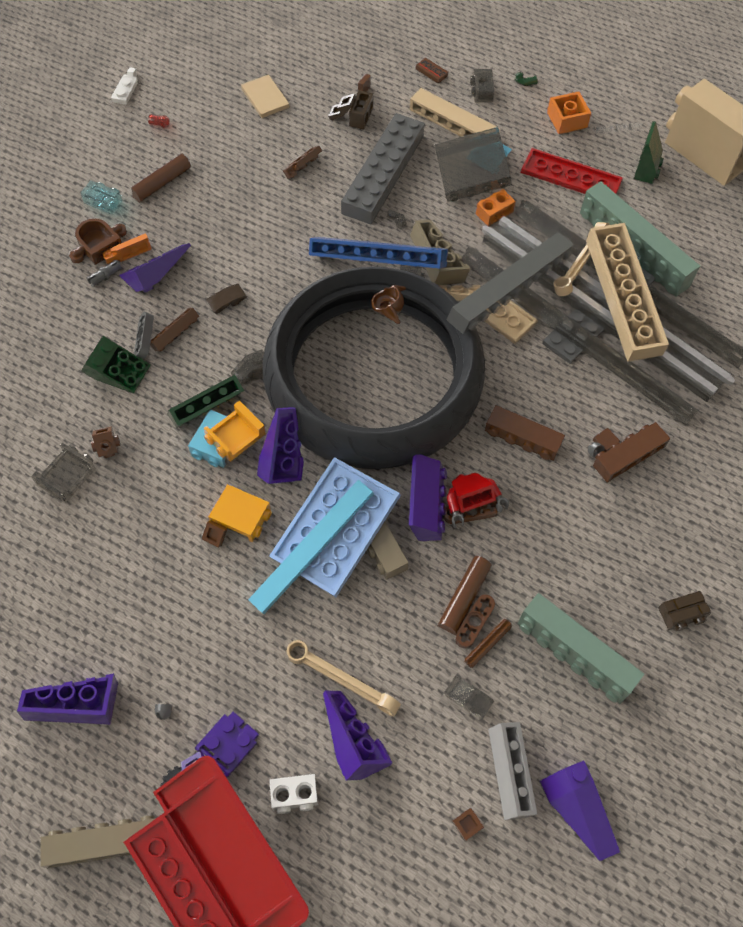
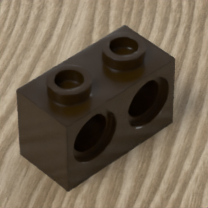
[349,90,374,130]

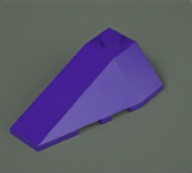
[257,407,304,484]
[323,690,392,781]

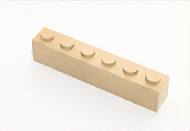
[410,88,500,145]

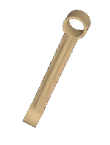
[553,222,610,296]
[287,640,401,717]

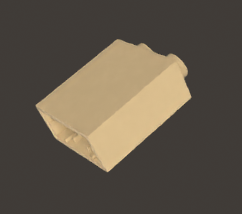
[665,78,743,186]

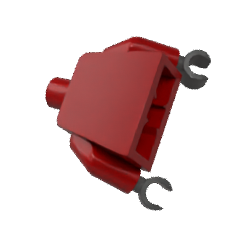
[447,473,509,528]

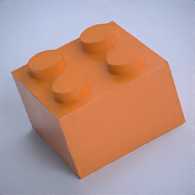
[547,91,591,134]

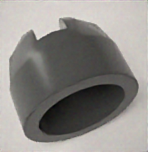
[588,442,605,458]
[155,704,173,720]

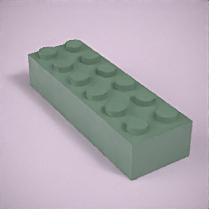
[518,593,644,704]

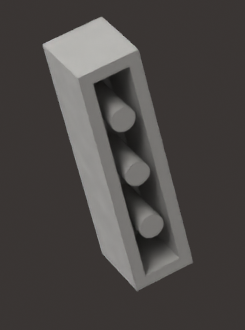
[488,722,537,820]

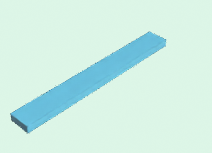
[248,480,374,614]

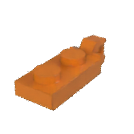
[102,233,152,264]

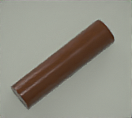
[131,153,191,203]
[437,556,492,636]

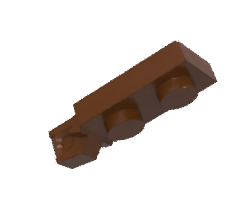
[283,146,322,179]

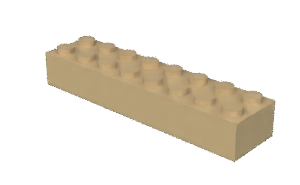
[586,223,669,362]

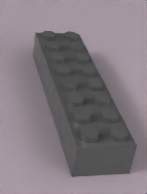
[341,113,425,225]

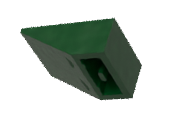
[81,336,151,394]

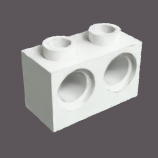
[270,774,318,814]

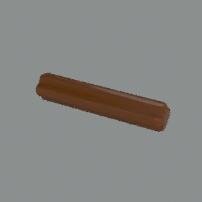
[464,619,512,668]

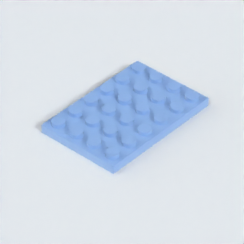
[269,458,401,597]

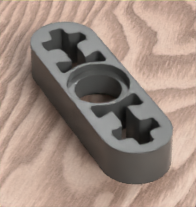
[134,311,154,359]

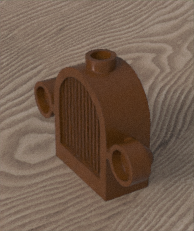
[69,218,127,265]

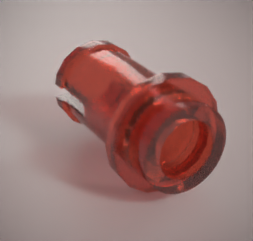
[148,114,170,128]

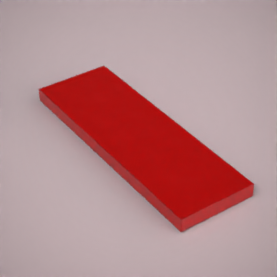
[520,148,623,194]

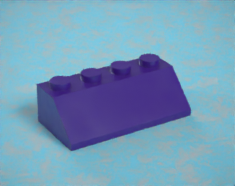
[409,455,447,541]

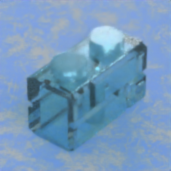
[81,180,122,215]

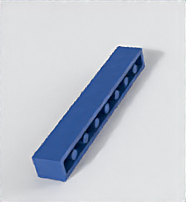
[309,237,448,269]

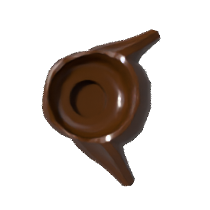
[372,285,406,324]

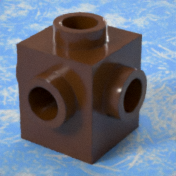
[91,426,121,458]

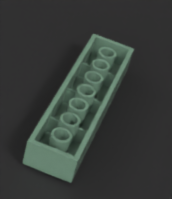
[580,182,700,297]

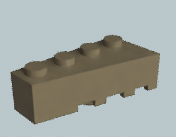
[410,220,471,285]

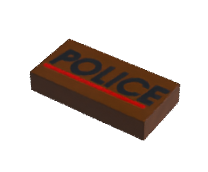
[416,58,449,84]

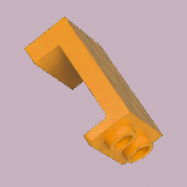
[204,400,266,462]
[208,484,272,542]

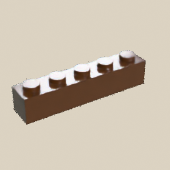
[150,308,200,351]

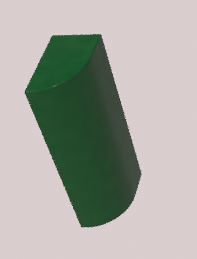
[167,375,244,428]

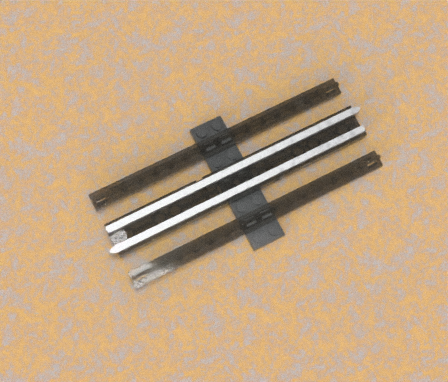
[461,200,743,426]

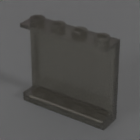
[434,127,512,202]

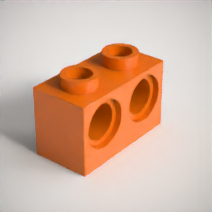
[476,189,516,226]

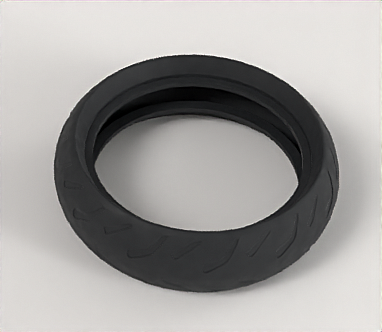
[263,267,485,469]

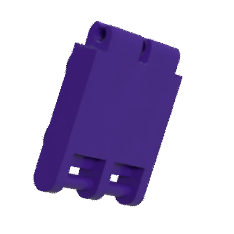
[195,712,259,778]

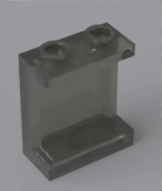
[31,443,96,503]

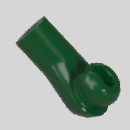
[515,72,538,86]

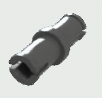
[86,260,122,287]

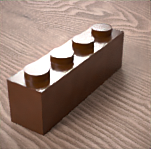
[485,405,565,461]
[593,422,670,483]

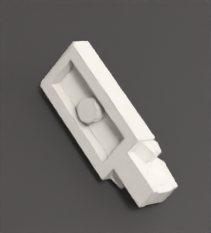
[111,67,138,105]

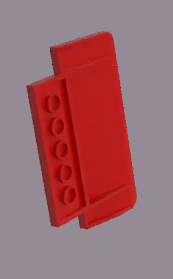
[124,756,309,927]

